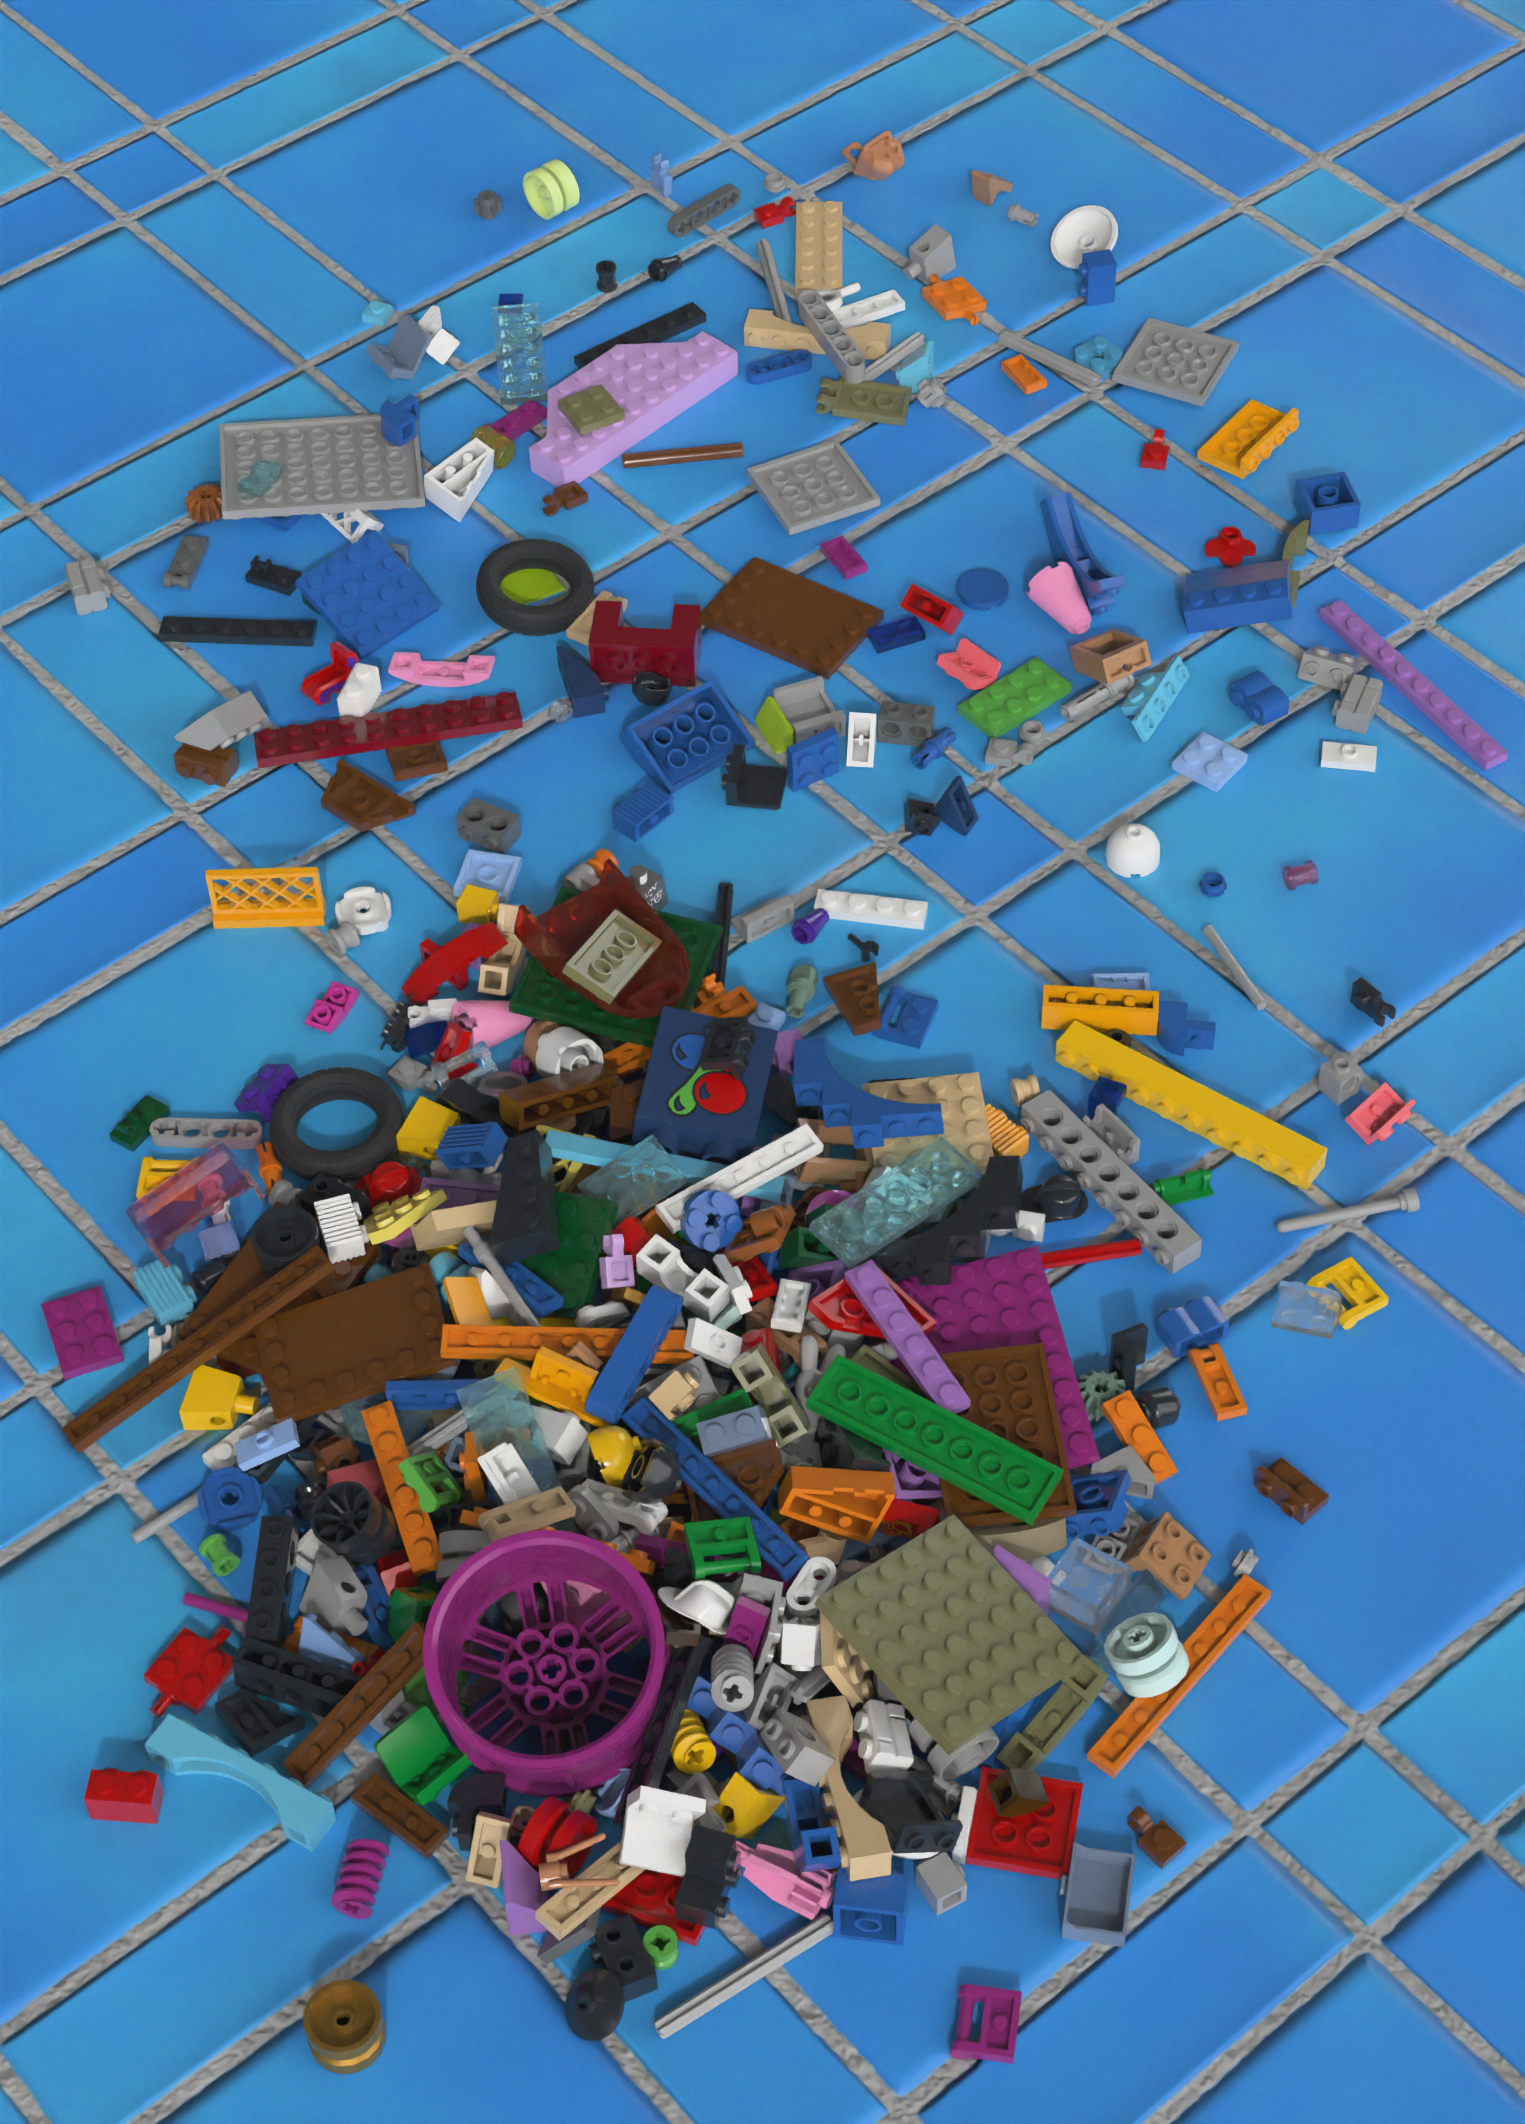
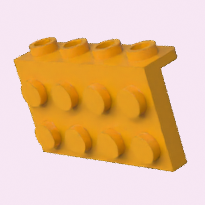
[1197,399,1300,479]

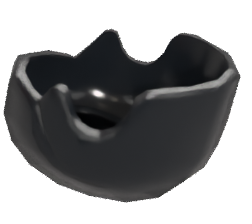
[632,672,673,706]

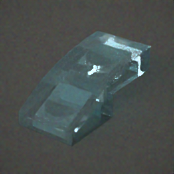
[238,460,284,497]

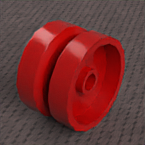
[517,1796,598,1879]

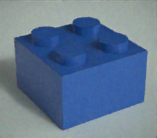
[1293,471,1361,536]
[833,1867,908,1946]

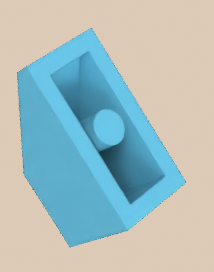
[896,341,934,394]

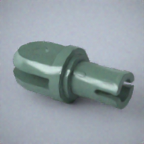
[786,964,818,1018]

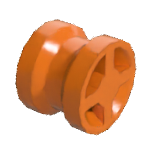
[585,848,618,881]

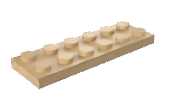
[795,201,842,296]

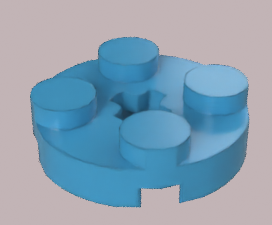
[1074,336,1123,378]

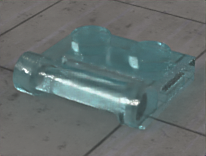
[431,1040,499,1090]

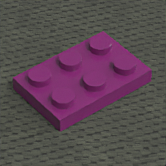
[41,1286,124,1380]

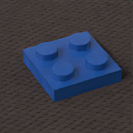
[787,727,839,793]

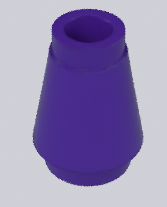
[791,908,829,944]

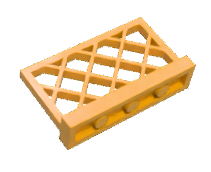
[205,867,327,929]

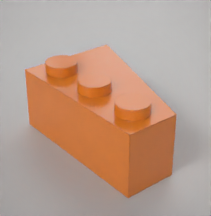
[778,1466,896,1544]

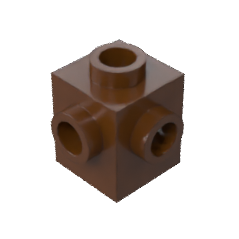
[312,1432,362,1480]

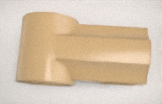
[796,1528,847,1571]

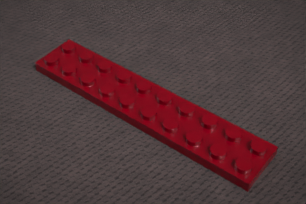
[253,692,523,769]

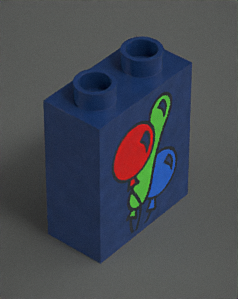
[631,1006,778,1165]

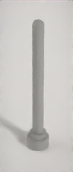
[1276,1187,1420,1233]

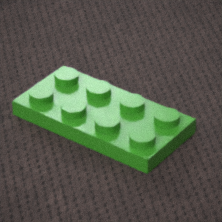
[958,657,1072,739]

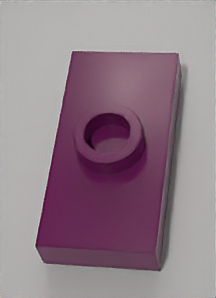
[820,536,868,580]
[722,1595,771,1658]

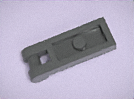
[163,535,209,590]

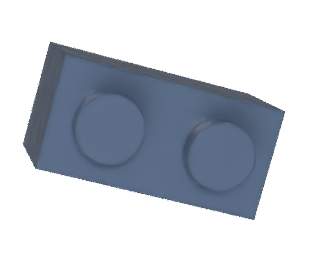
[696,1405,773,1458]

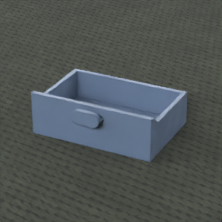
[1060,1842,1135,1947]

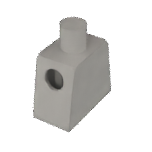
[903,224,956,283]
[299,1555,368,1636]

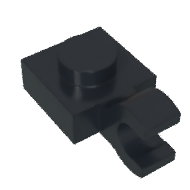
[1350,977,1396,1027]

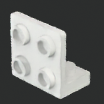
[619,1786,706,1877]

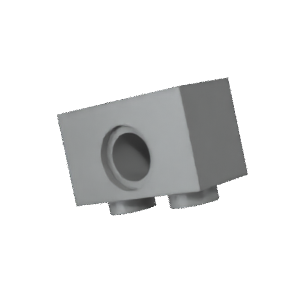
[759,1708,835,1787]

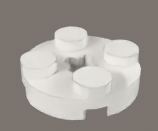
[335,887,392,935]

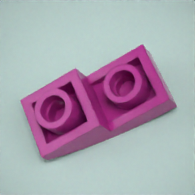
[304,981,360,1034]

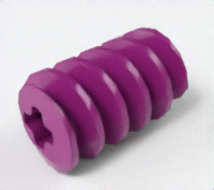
[331,1839,390,1920]

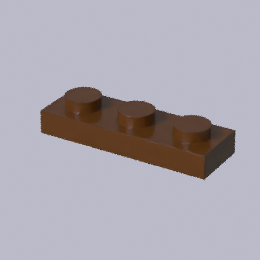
[351,1773,450,1860]

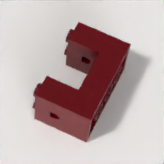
[588,600,702,687]

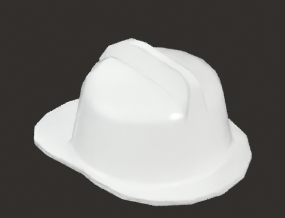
[658,1580,735,1634]

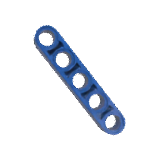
[584,1284,684,1425]

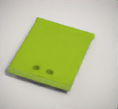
[500,568,565,605]

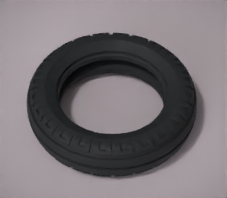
[476,539,595,636]
[269,1067,405,1183]

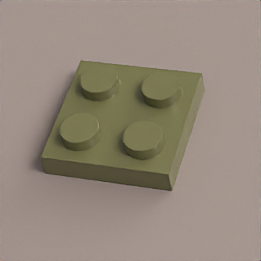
[558,384,625,436]

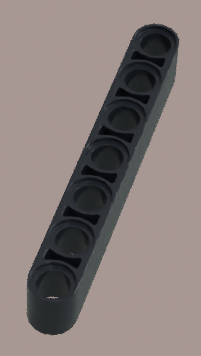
[435,1077,571,1182]

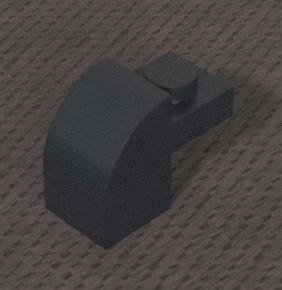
[447,1774,508,1851]

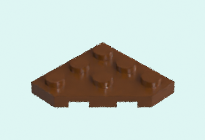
[686,1438,784,1522]

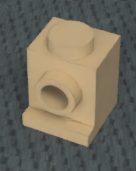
[648,1370,701,1421]

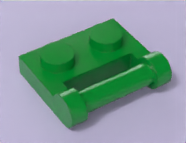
[683,1516,761,1580]

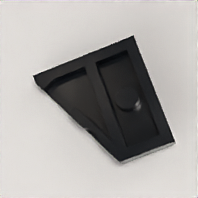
[215,1689,306,1757]

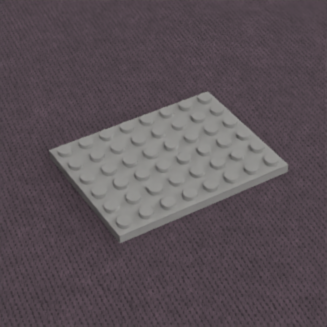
[219,414,425,520]

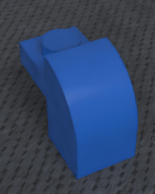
[380,394,419,447]
[1156,1000,1216,1056]

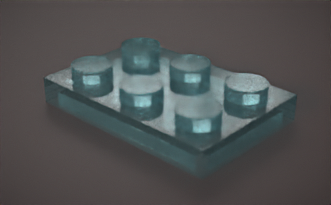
[577,1134,687,1231]

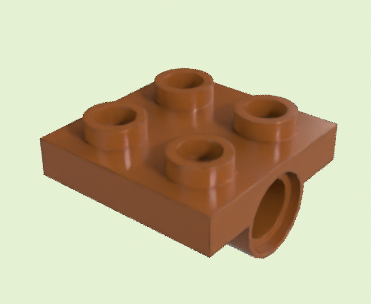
[723,1204,796,1263]

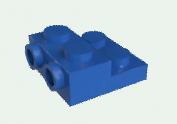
[1066,1470,1131,1540]

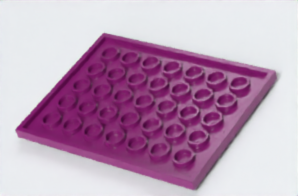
[870,1245,1100,1505]

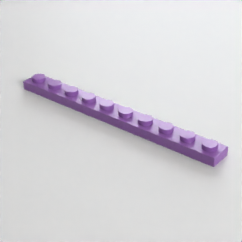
[1319,600,1508,770]

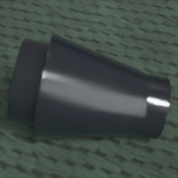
[648,255,682,282]

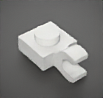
[408,998,457,1030]
[991,1210,1045,1242]
[148,1325,172,1365]

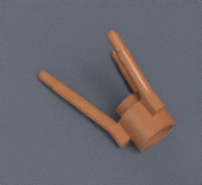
[538,1833,620,1892]

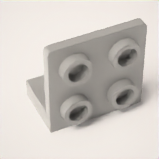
[728,1573,787,1675]

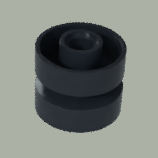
[311,1481,397,1566]

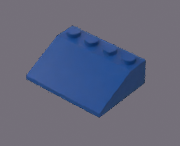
[1183,559,1293,634]
[619,679,756,795]

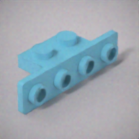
[1121,656,1189,742]

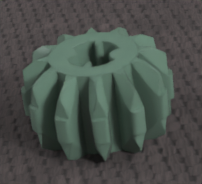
[1078,1368,1126,1422]

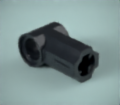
[572,1107,609,1139]

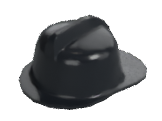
[1020,1174,1088,1223]

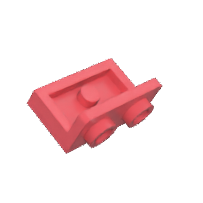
[936,638,1001,690]
[1344,1082,1417,1146]

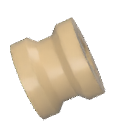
[1010,1074,1040,1107]

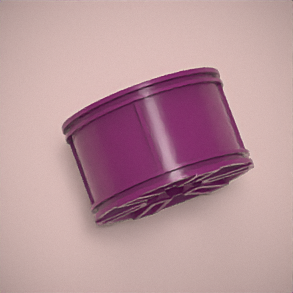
[423,1530,671,1799]

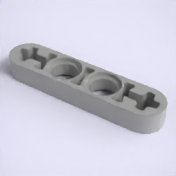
[149,1117,264,1149]

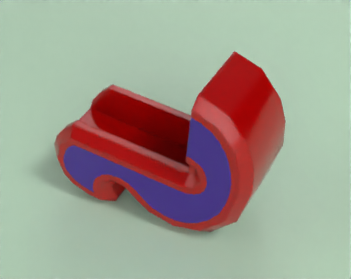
[300,641,359,706]

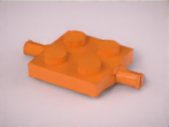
[921,274,987,326]

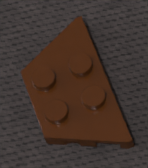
[321,759,416,832]
[608,1078,645,1144]

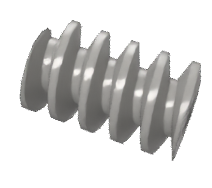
[711,1644,754,1712]

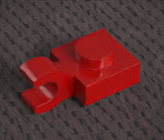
[753,197,796,229]
[1141,428,1169,471]

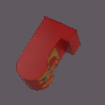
[879,1499,940,1539]

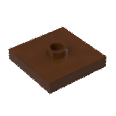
[385,741,448,782]

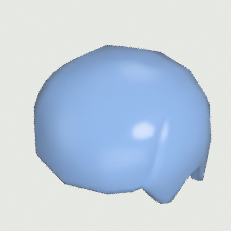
[593,1767,631,1819]

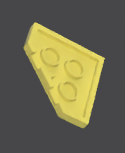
[363,1189,447,1245]

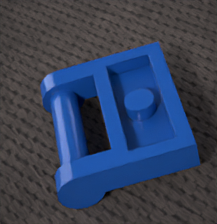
[871,986,938,1049]

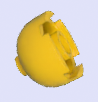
[587,1425,643,1489]

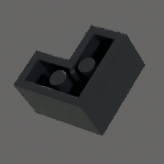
[674,1824,742,1930]

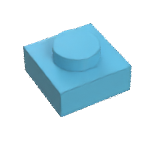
[362,300,394,327]

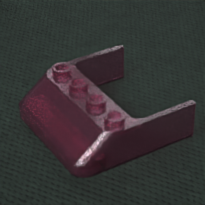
[126,1143,266,1269]

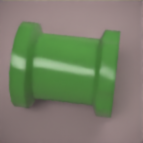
[199,1533,240,1577]

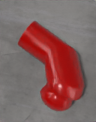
[351,1649,386,1678]

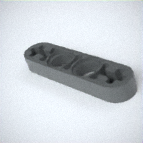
[667,184,741,238]

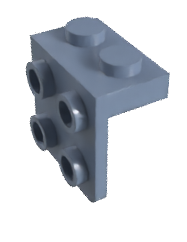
[366,315,431,380]

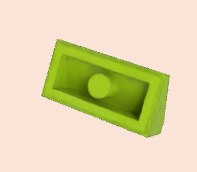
[755,696,794,754]

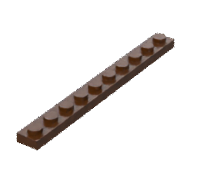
[62,1244,336,1453]

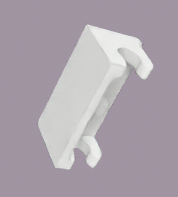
[477,1442,541,1504]

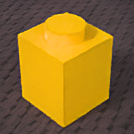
[456,884,499,925]

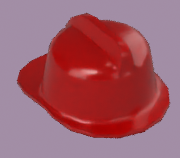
[354,1161,421,1215]

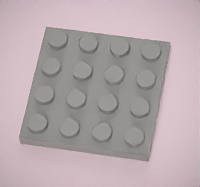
[1112,318,1239,406]
[747,439,880,536]

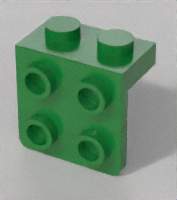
[374,1705,472,1806]

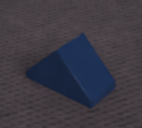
[931,776,979,836]

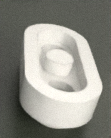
[574,1300,630,1328]
[786,1557,836,1618]

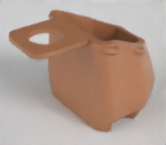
[842,131,904,181]

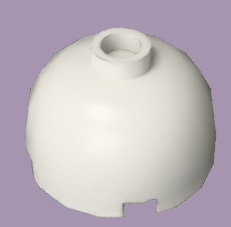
[1105,823,1161,878]

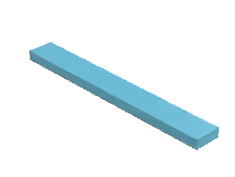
[545,1130,785,1202]

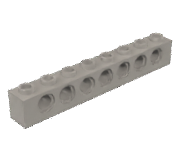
[1020,1089,1202,1274]

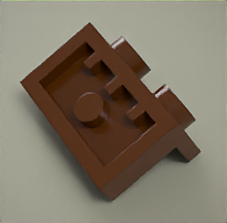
[1254,1457,1329,1525]

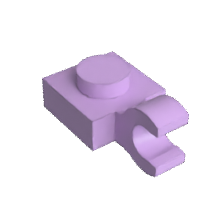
[599,1234,635,1289]

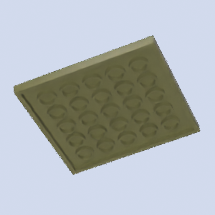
[814,1514,1082,1756]

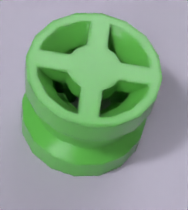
[643,1925,679,1970]

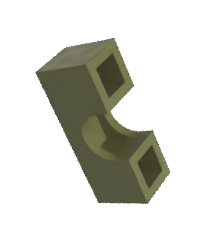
[730,1343,811,1448]

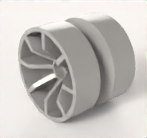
[908,1718,999,1781]

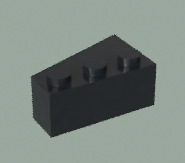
[817,1418,891,1472]

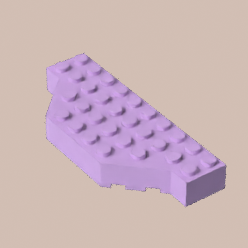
[529,331,738,487]

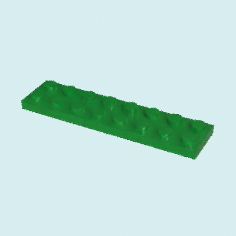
[806,1354,1064,1526]

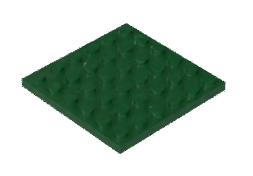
[509,886,723,1048]

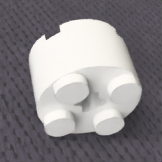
[535,1027,603,1079]

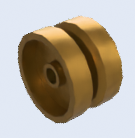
[303,1979,386,2074]

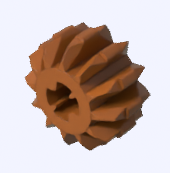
[185,483,223,524]

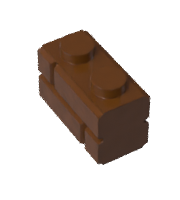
[174,743,239,787]

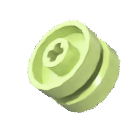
[523,159,580,220]

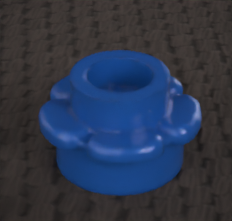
[1199,872,1227,898]

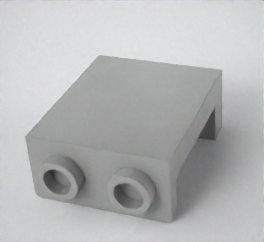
[773,676,846,744]

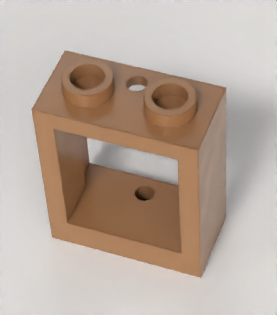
[1069,628,1152,684]
[793,1118,874,1185]

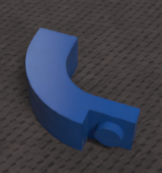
[782,1779,841,1872]

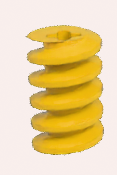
[670,1707,716,1774]

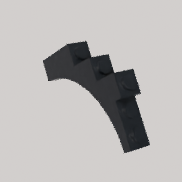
[856,1155,1024,1286]

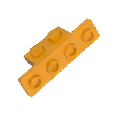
[493,1346,612,1427]

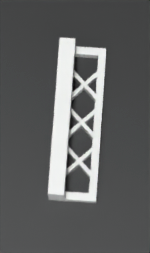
[312,468,384,544]

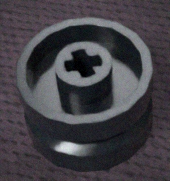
[251,1205,325,1279]

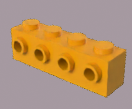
[1041,985,1159,1036]

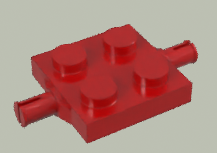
[143,1626,233,1718]

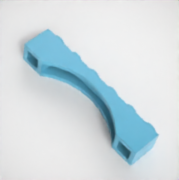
[145,1714,336,1852]

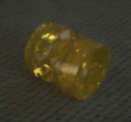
[469,425,516,469]

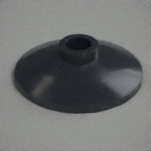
[565,1968,625,2041]

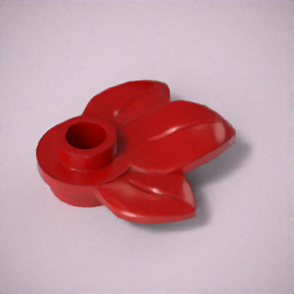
[1205,526,1256,568]

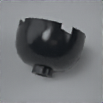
[622,1436,682,1505]

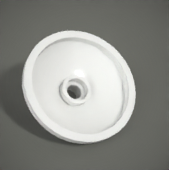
[1051,205,1118,269]

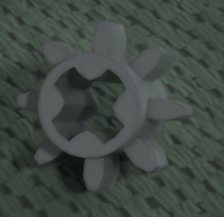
[473,190,502,220]

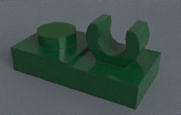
[109,1095,171,1152]

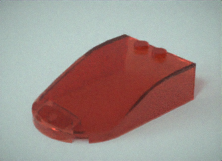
[513,858,690,1018]

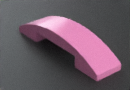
[388,652,495,687]

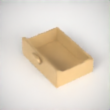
[410,1200,497,1251]

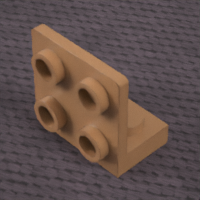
[1117,1511,1211,1601]

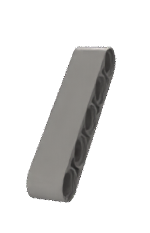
[798,289,865,384]

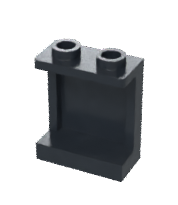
[860,1771,963,1854]

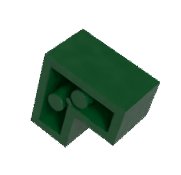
[779,1204,851,1269]

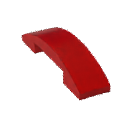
[401,922,508,1006]

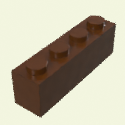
[499,1064,617,1131]

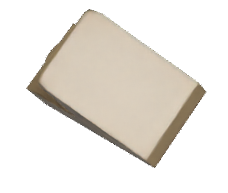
[465,1811,515,1889]

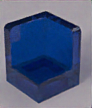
[404,1020,448,1059]
[1087,1076,1127,1120]
[197,1218,241,1261]

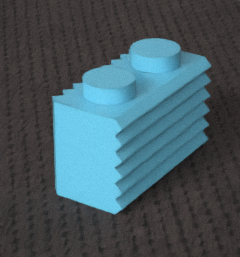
[133,1257,197,1329]

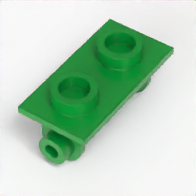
[1148,1167,1214,1206]

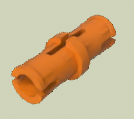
[256,1142,282,1197]

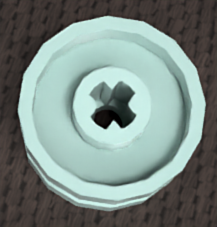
[1104,1612,1190,1698]

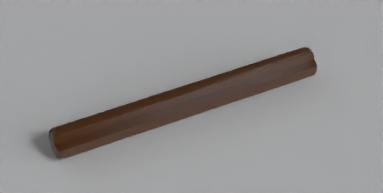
[622,442,744,469]

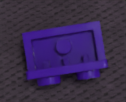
[233,1064,299,1123]

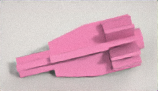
[736,1840,836,1921]

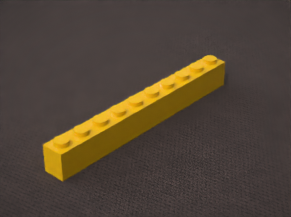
[1055,1020,1327,1190]

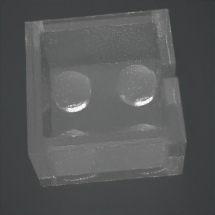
[1048,1537,1133,1636]

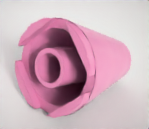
[1026,562,1092,634]
[451,1000,534,1057]

